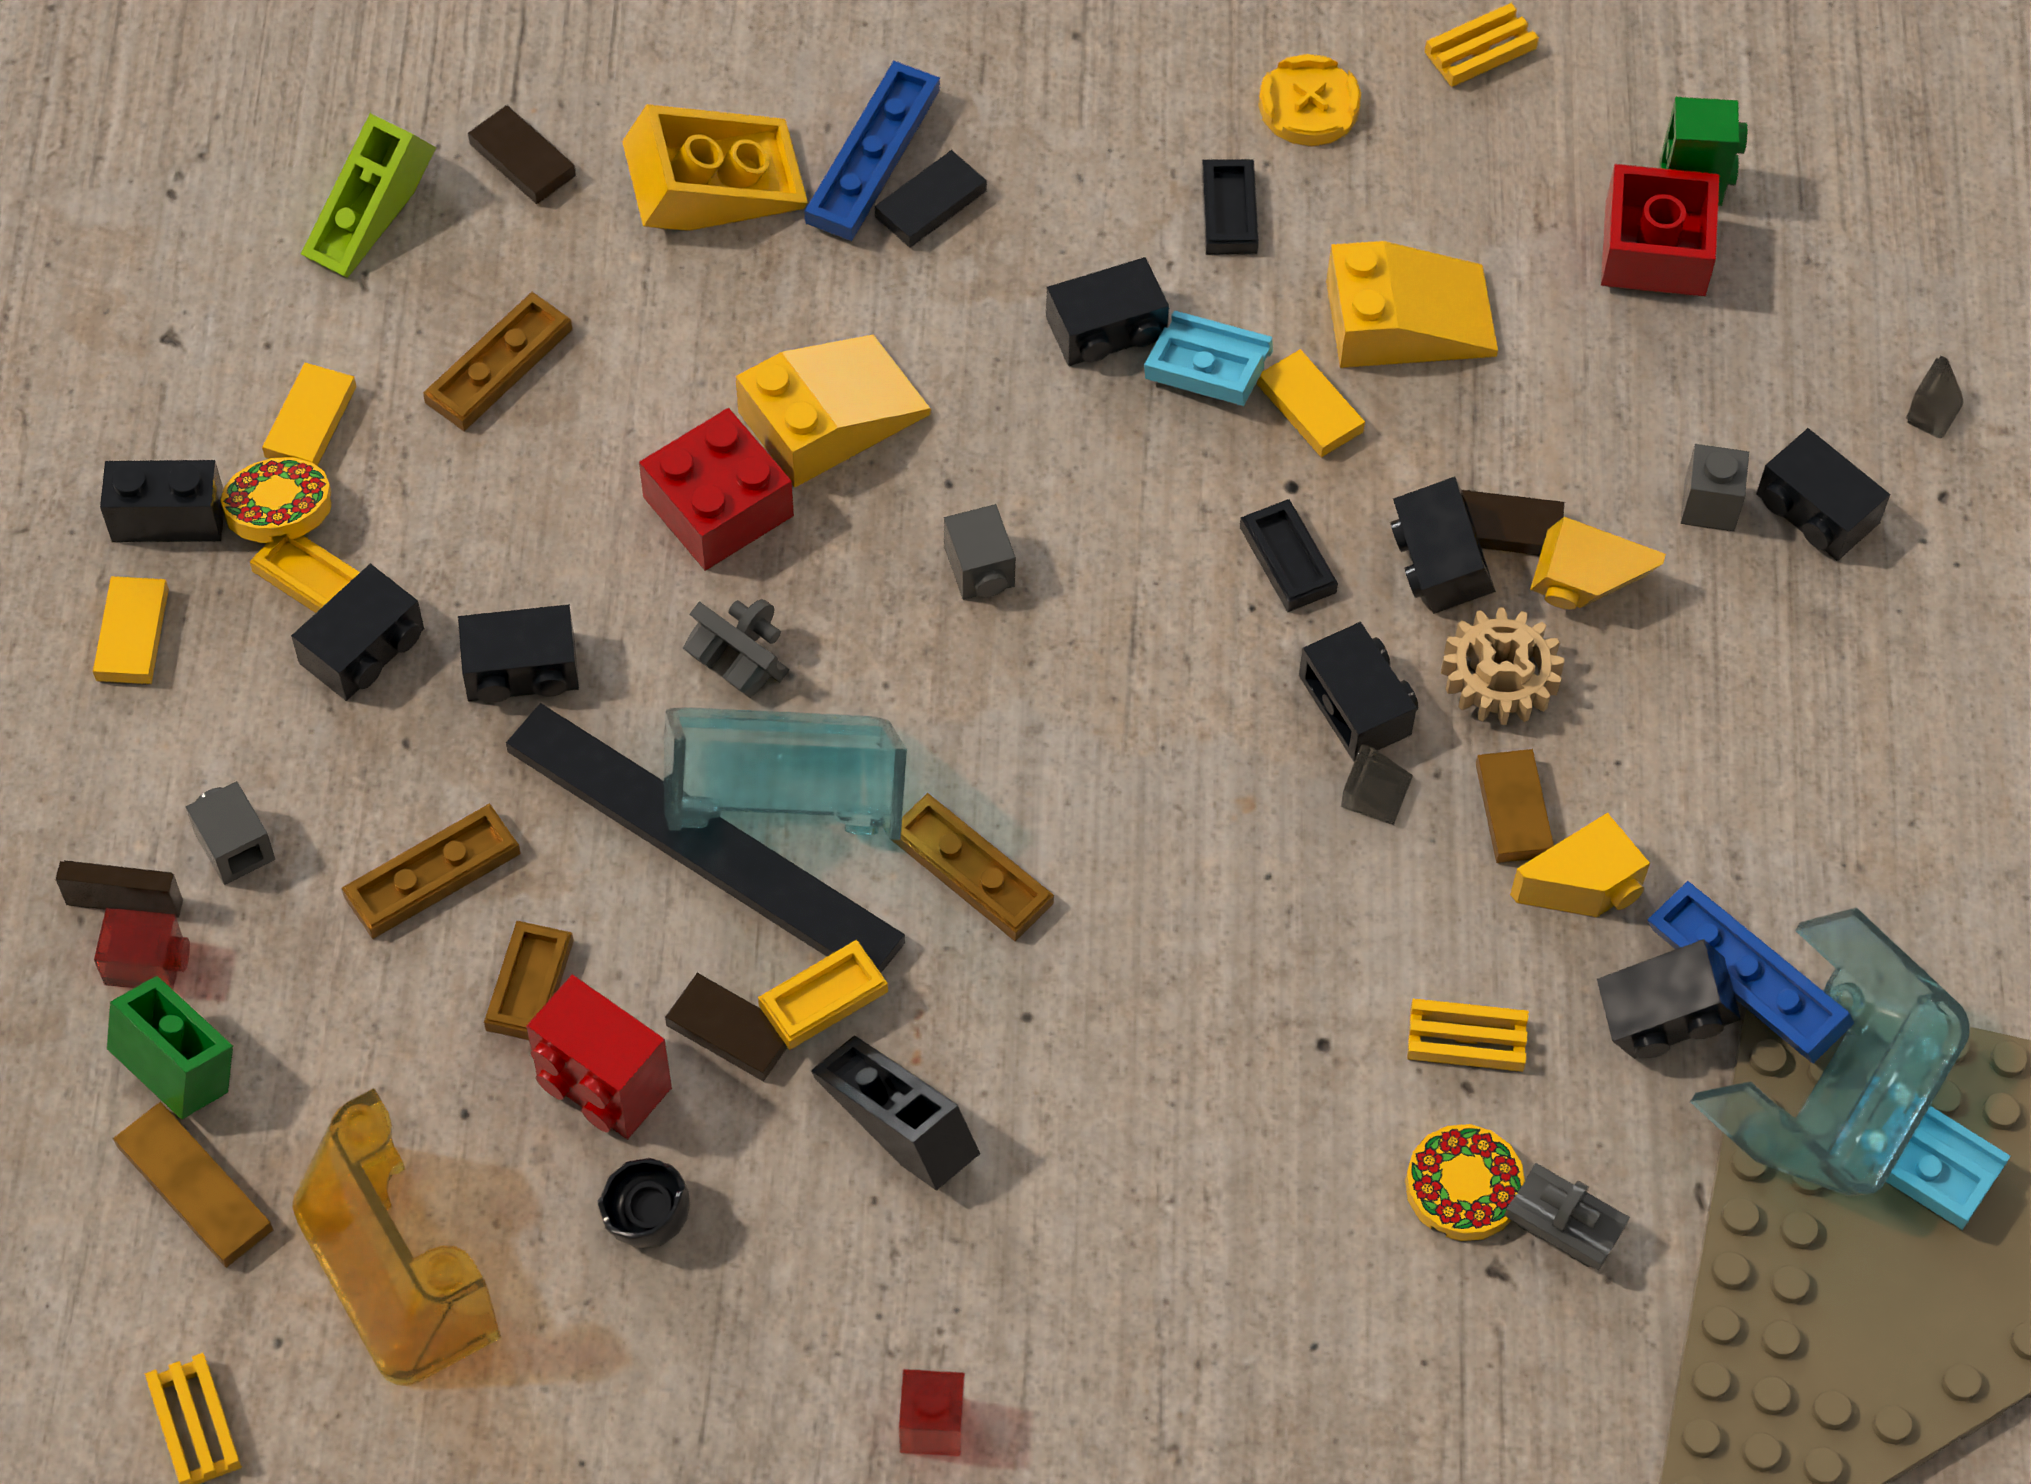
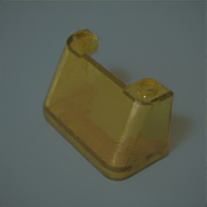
[292,1088,501,1386]

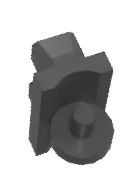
[683,599,790,698]
[1504,1163,1630,1271]

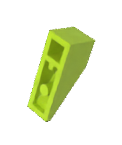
[301,113,437,278]

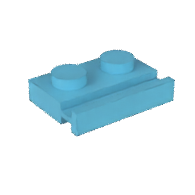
[1144,310,1273,406]
[1859,1092,2011,1230]

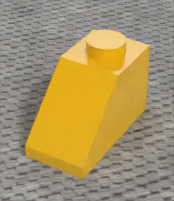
[1530,517,1666,610]
[1510,812,1650,917]

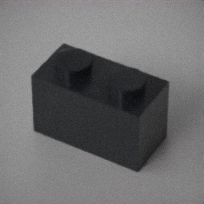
[1046,257,1169,367]
[1756,428,1891,561]
[100,460,224,542]
[1390,476,1496,614]
[291,563,424,701]
[458,604,579,703]
[1299,621,1418,762]
[1597,939,1741,1059]

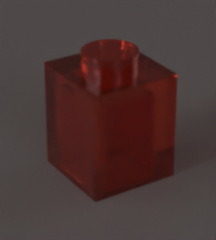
[94,908,190,990]
[899,1369,965,1456]

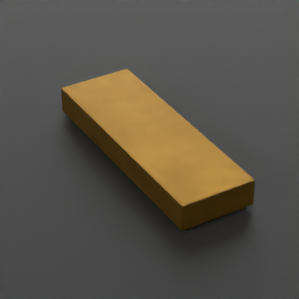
[423,292,573,431]
[889,793,1054,942]
[342,803,521,939]
[113,1101,273,1268]

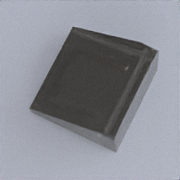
[1906,356,1964,438]
[1341,744,1413,825]

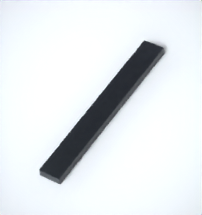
[506,703,905,973]

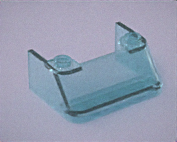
[664,707,907,840]
[1690,907,1970,1196]

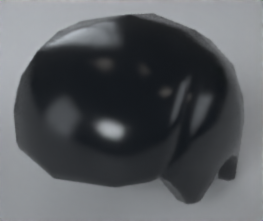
[597,1158,690,1249]

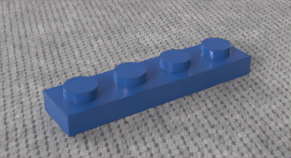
[804,60,940,241]
[1647,881,1855,1064]

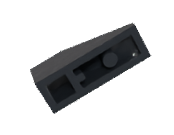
[811,1035,981,1191]

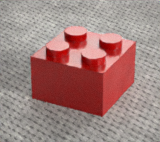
[1601,164,1719,297]
[639,407,794,571]
[526,974,672,1140]

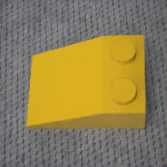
[622,104,808,231]
[1326,241,1498,368]
[735,334,931,488]

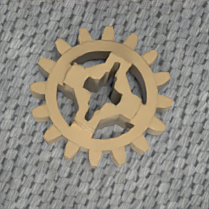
[1441,607,1564,725]

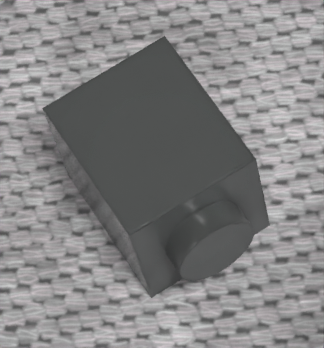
[1680,444,1749,532]
[944,504,1016,600]
[185,781,276,885]

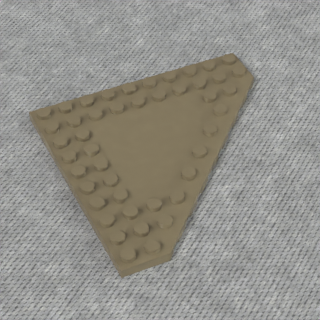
[1658,994,2031,1484]

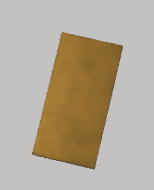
[1475,749,1554,863]
[484,921,574,1040]

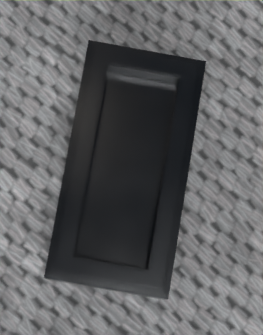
[875,150,987,248]
[1201,159,1259,255]
[1239,499,1338,612]

